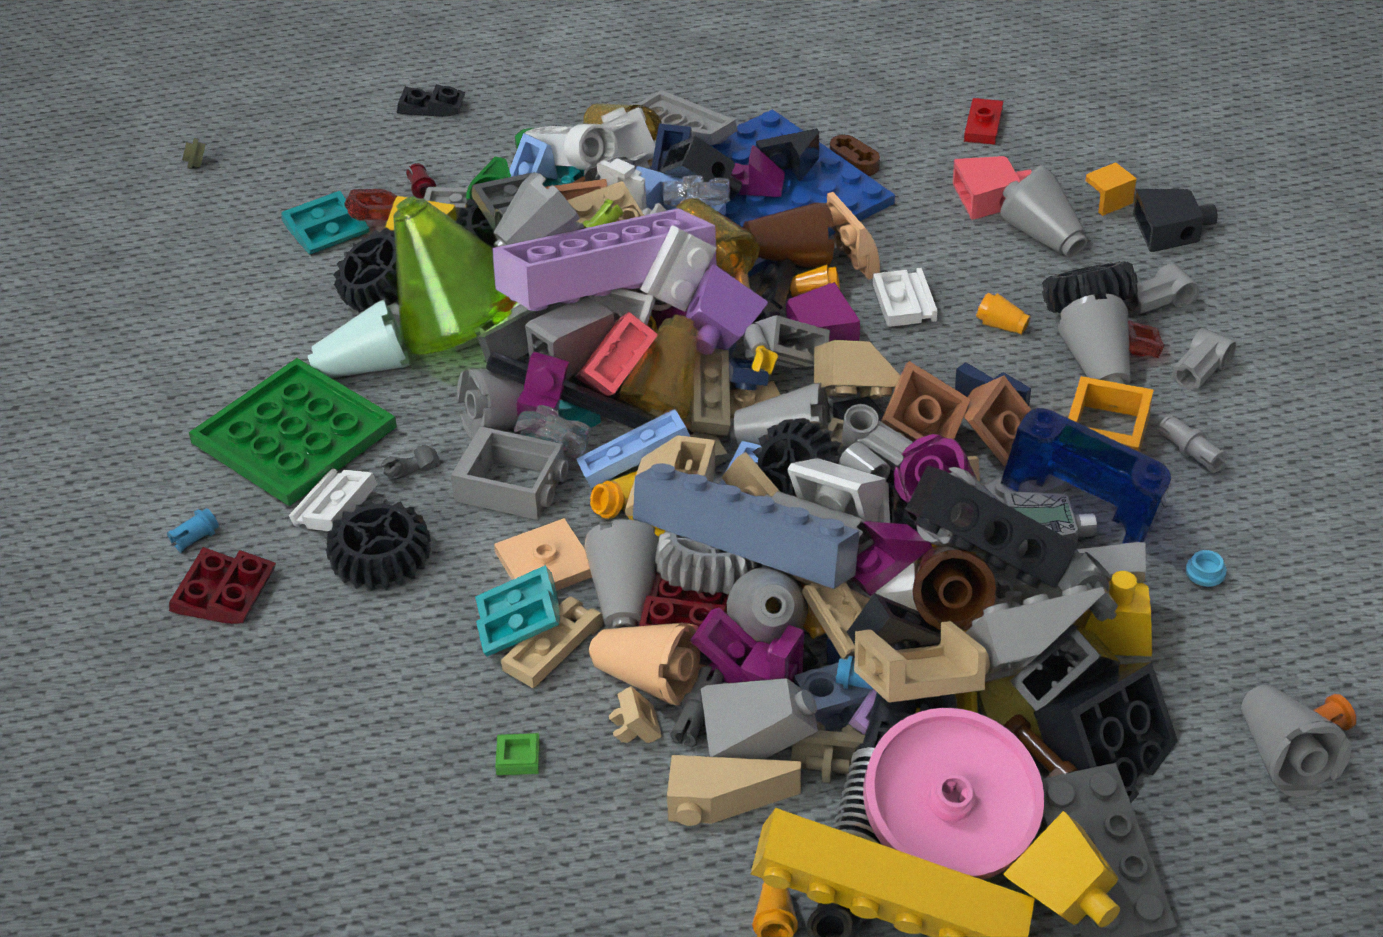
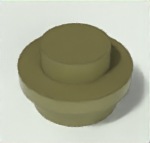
[182,138,206,169]

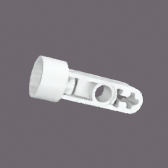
[525,124,617,170]

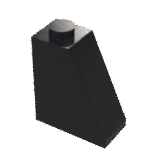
[1010,624,1121,711]

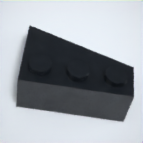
[1033,662,1178,803]

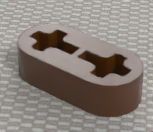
[830,134,880,176]

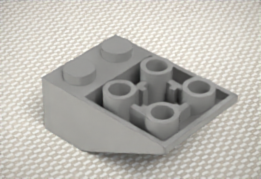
[965,585,1105,682]

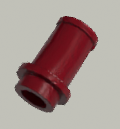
[406,163,436,200]

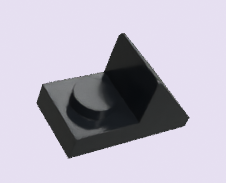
[756,128,819,181]

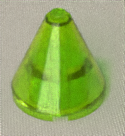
[393,196,518,355]

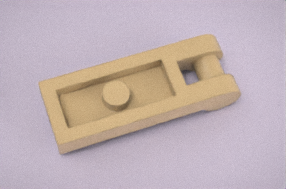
[501,596,604,689]

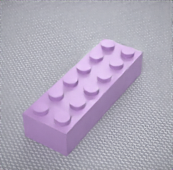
[493,208,716,311]

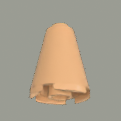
[589,623,706,705]

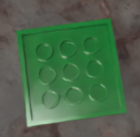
[189,358,397,506]

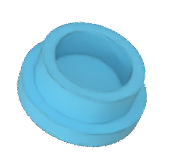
[1186,550,1227,587]

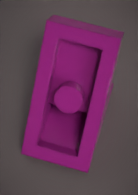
[719,145,785,197]
[516,352,569,430]
[850,521,932,596]
[690,607,757,683]
[741,625,804,683]

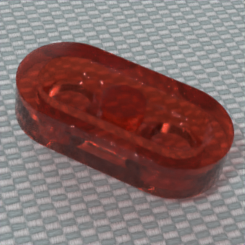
[344,189,397,221]

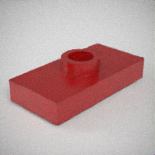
[964,98,1004,145]

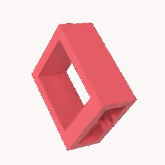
[575,312,658,396]

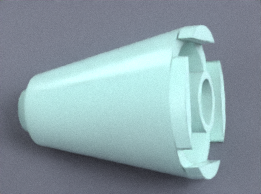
[308,299,411,378]

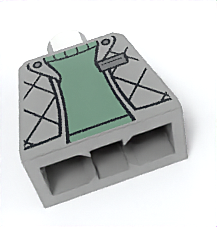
[1003,492,1097,556]

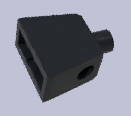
[659,136,742,199]
[1133,189,1218,252]

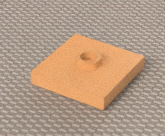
[494,518,592,591]

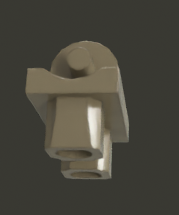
[791,721,865,783]

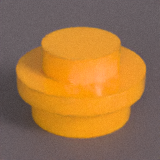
[590,481,624,519]

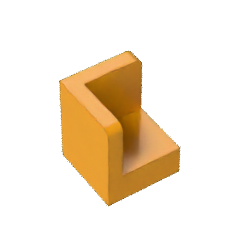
[1085,162,1137,216]

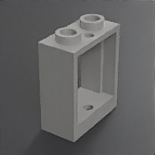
[451,426,568,520]

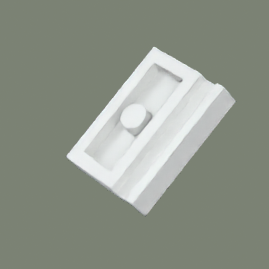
[640,225,717,312]
[873,268,937,327]
[289,469,378,531]

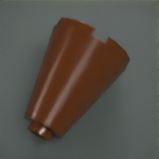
[737,202,835,269]
[913,545,996,631]

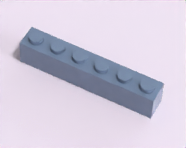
[633,463,859,589]

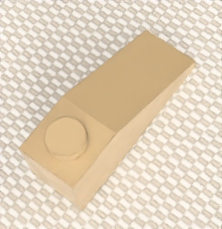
[667,755,801,826]

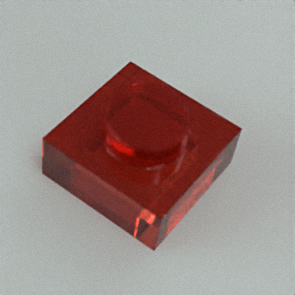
[1128,320,1164,358]

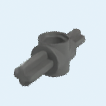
[1057,549,1118,622]

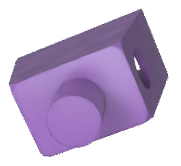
[684,264,768,355]

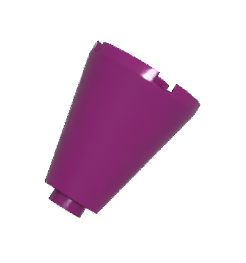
[894,434,977,504]

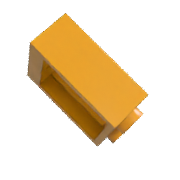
[1061,376,1154,473]

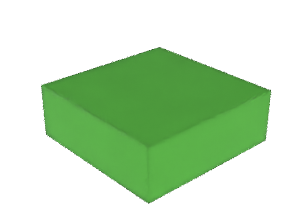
[495,733,540,775]

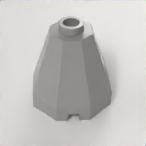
[494,173,584,247]

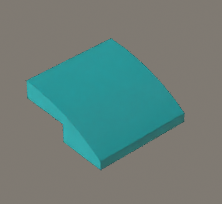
[281,191,369,254]
[475,565,560,657]

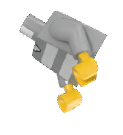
[743,315,830,375]

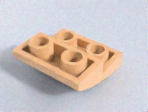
[827,192,880,280]

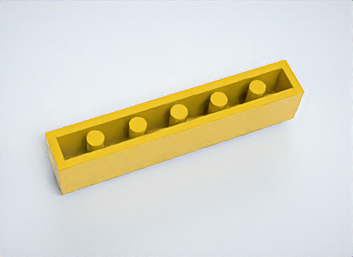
[750,808,1035,937]

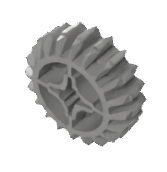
[655,530,762,595]

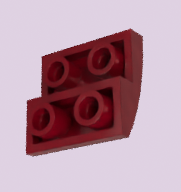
[169,547,276,624]
[639,573,729,627]

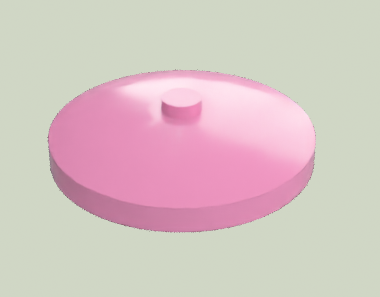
[863,708,1044,880]

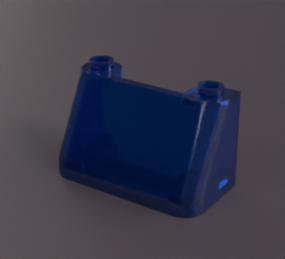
[1000,408,1171,544]

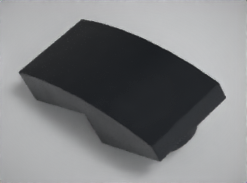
[397,84,465,117]

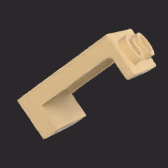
[854,621,990,702]

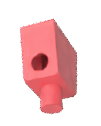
[953,156,1032,220]

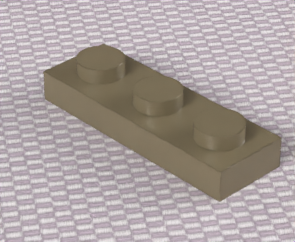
[691,346,730,436]

